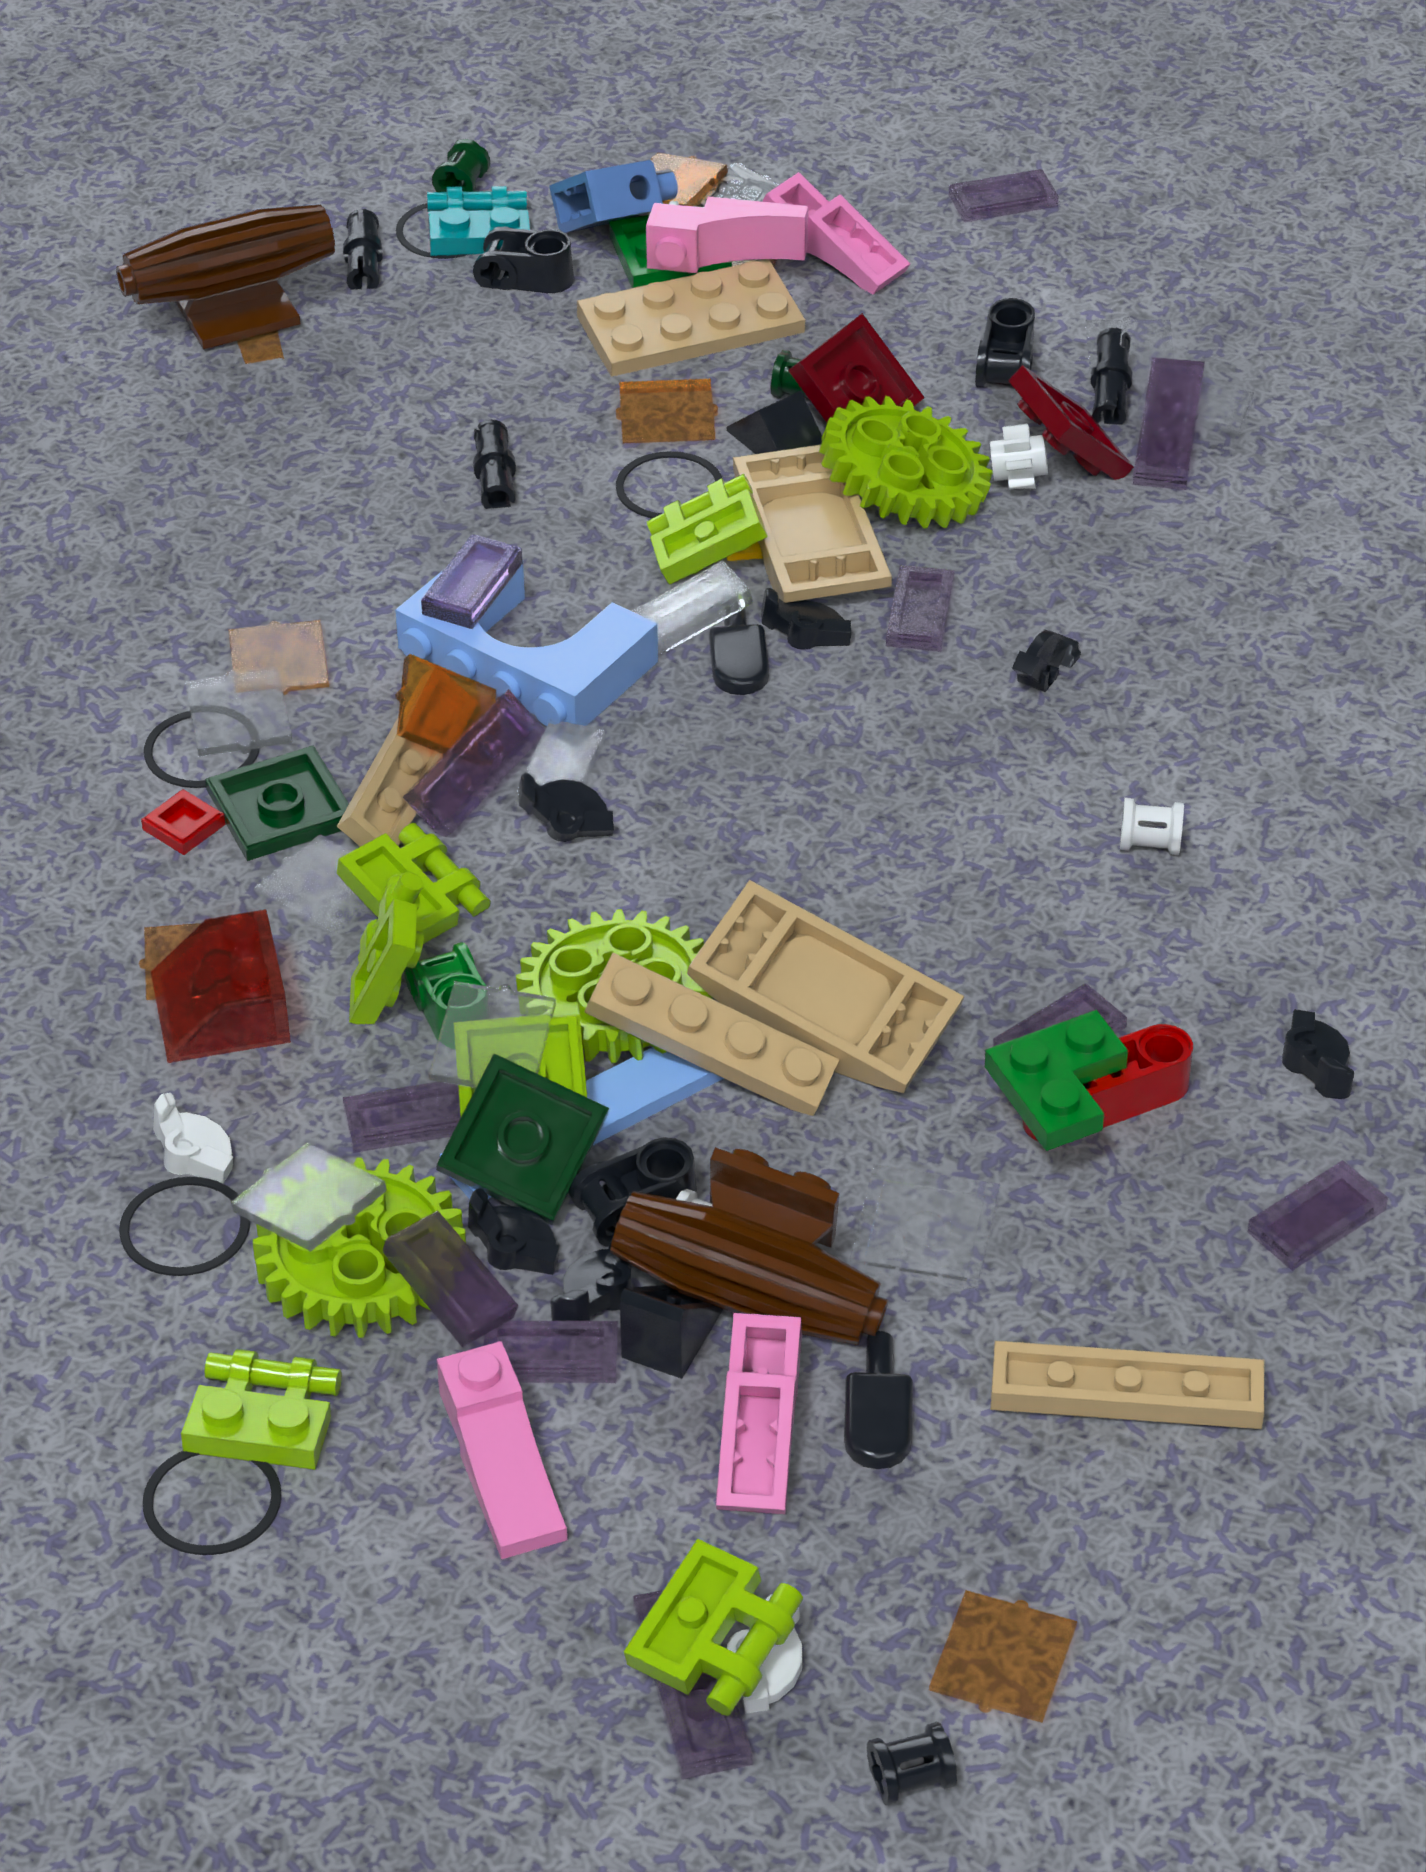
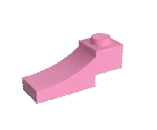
[762,172,910,294]
[646,197,808,273]
[716,1313,802,1514]
[437,1341,568,1559]

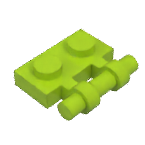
[646,474,768,585]
[337,823,491,944]
[349,872,424,1025]
[181,1349,342,1470]
[623,1538,803,1716]

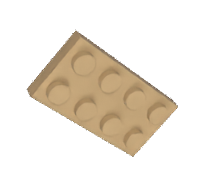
[577,259,805,377]

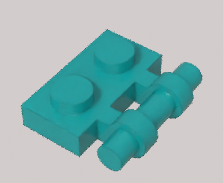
[427,186,530,256]

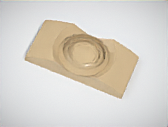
[733,445,892,603]
[687,880,964,1093]

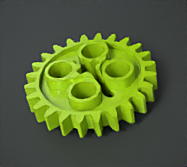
[819,396,993,528]
[516,909,713,1063]
[253,1157,467,1338]

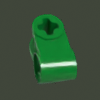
[404,942,490,1052]

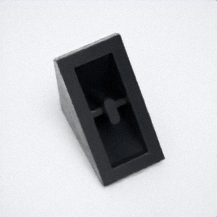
[726,391,822,454]
[620,1285,723,1379]

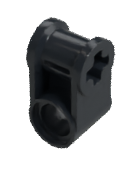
[473,226,574,293]
[975,298,1035,387]
[569,1137,697,1247]

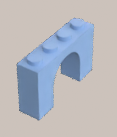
[395,540,658,735]

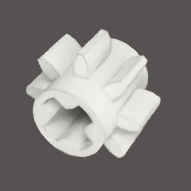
[990,424,1048,490]

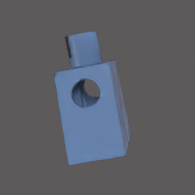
[549,160,678,233]

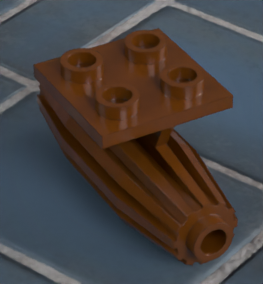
[116,204,335,350]
[610,1147,889,1345]

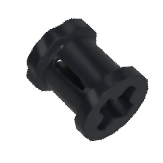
[867,1721,957,1805]

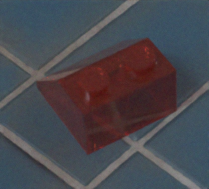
[151,909,291,1063]

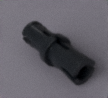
[343,209,383,290]
[1090,328,1133,425]
[473,419,516,509]

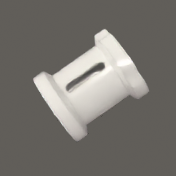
[1120,797,1184,855]

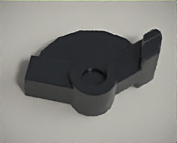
[761,588,852,650]
[1012,630,1081,692]
[518,772,614,842]
[1282,1009,1354,1099]
[468,1188,560,1275]
[550,1241,632,1331]

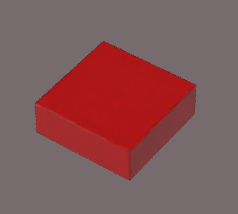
[141,789,226,855]

